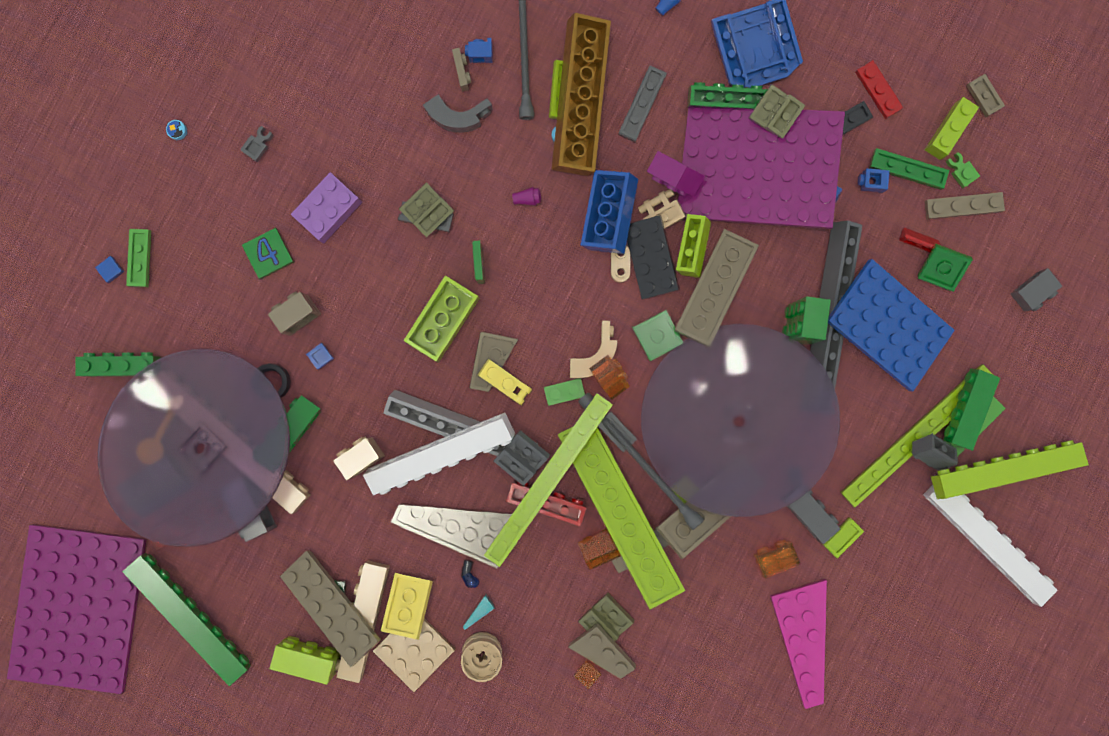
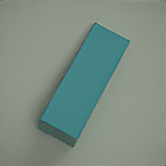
[463,594,495,630]

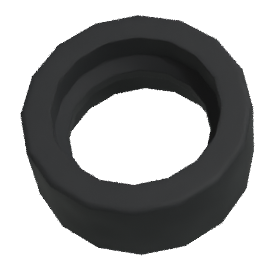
[251,363,291,400]

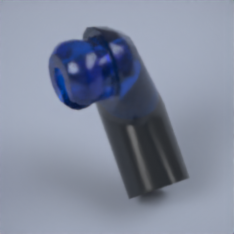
[461,560,479,588]

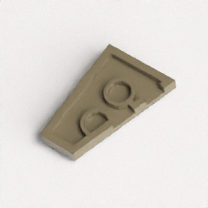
[469,332,518,392]
[568,623,636,679]

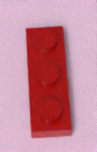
[855,60,903,120]

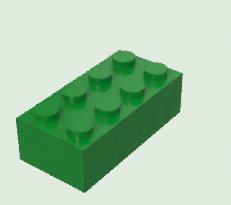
[782,296,831,345]

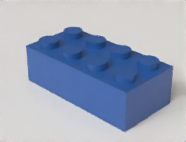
[581,170,638,254]

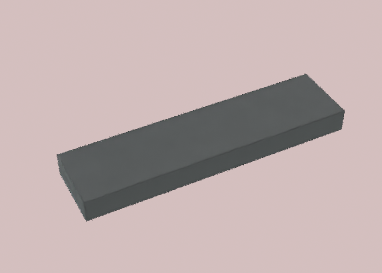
[618,65,667,142]

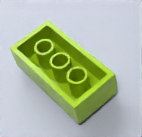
[404,275,480,363]

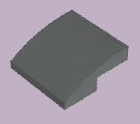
[494,430,550,486]

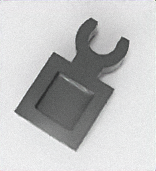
[240,126,273,163]

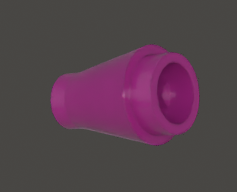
[512,187,541,206]

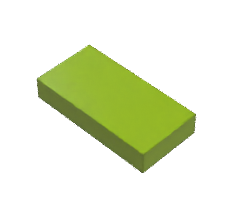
[822,517,864,559]

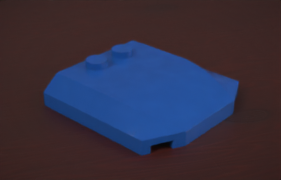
[711,0,803,88]

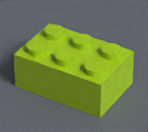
[270,636,340,685]

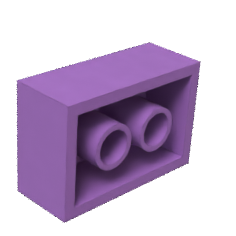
[291,172,362,244]

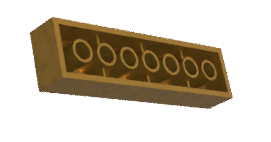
[551,13,611,176]

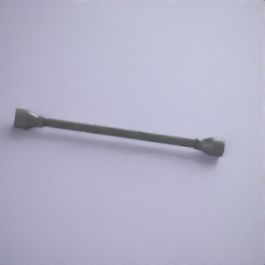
[519,0,534,120]
[578,393,704,530]

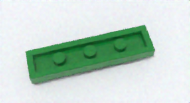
[869,148,950,190]

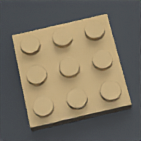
[373,618,455,692]

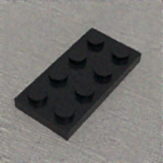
[627,215,680,299]

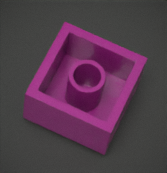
[647,151,705,196]

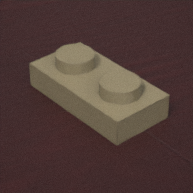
[452,48,471,92]
[966,74,1005,117]

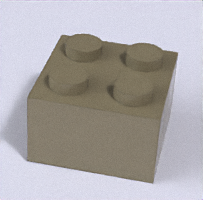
[268,292,321,336]

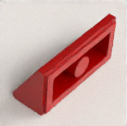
[899,228,941,252]

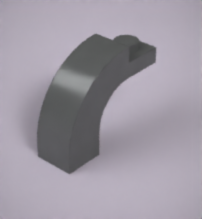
[423,94,493,133]

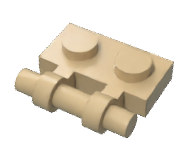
[638,189,686,229]

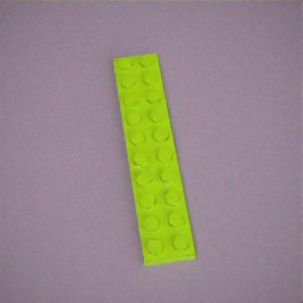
[558,426,685,610]

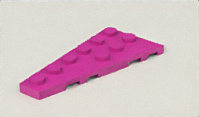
[770,579,827,709]

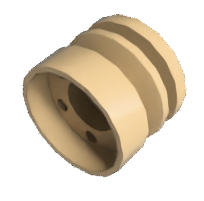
[461,632,502,682]

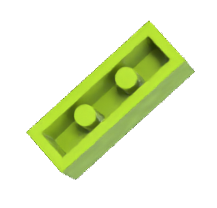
[924,97,979,160]
[676,214,711,278]

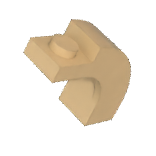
[570,321,617,379]

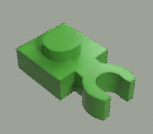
[946,152,980,189]

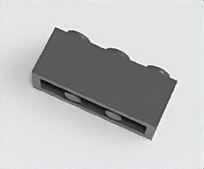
[781,484,840,544]

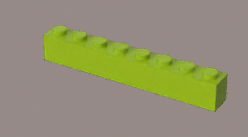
[931,440,1089,499]

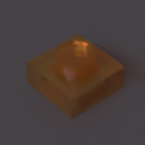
[574,660,601,689]

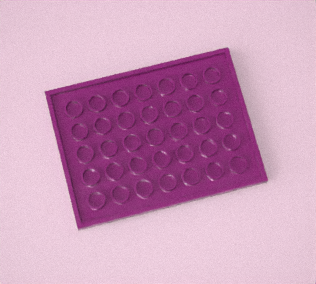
[678,106,845,229]
[7,524,146,694]

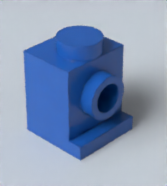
[465,38,493,63]
[858,168,890,193]

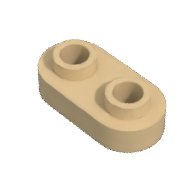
[611,246,630,283]

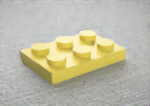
[381,573,433,640]

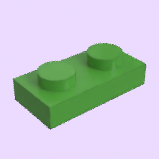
[544,378,585,406]

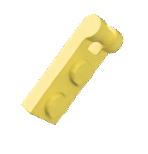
[478,359,532,405]

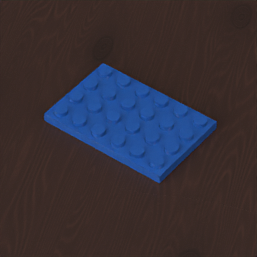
[828,259,955,391]

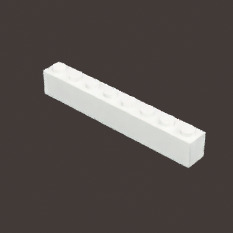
[363,413,515,495]
[923,485,1058,607]

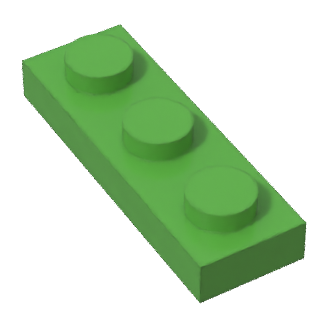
[126,229,151,287]

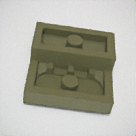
[749,84,805,139]
[399,182,454,237]
[578,593,635,641]

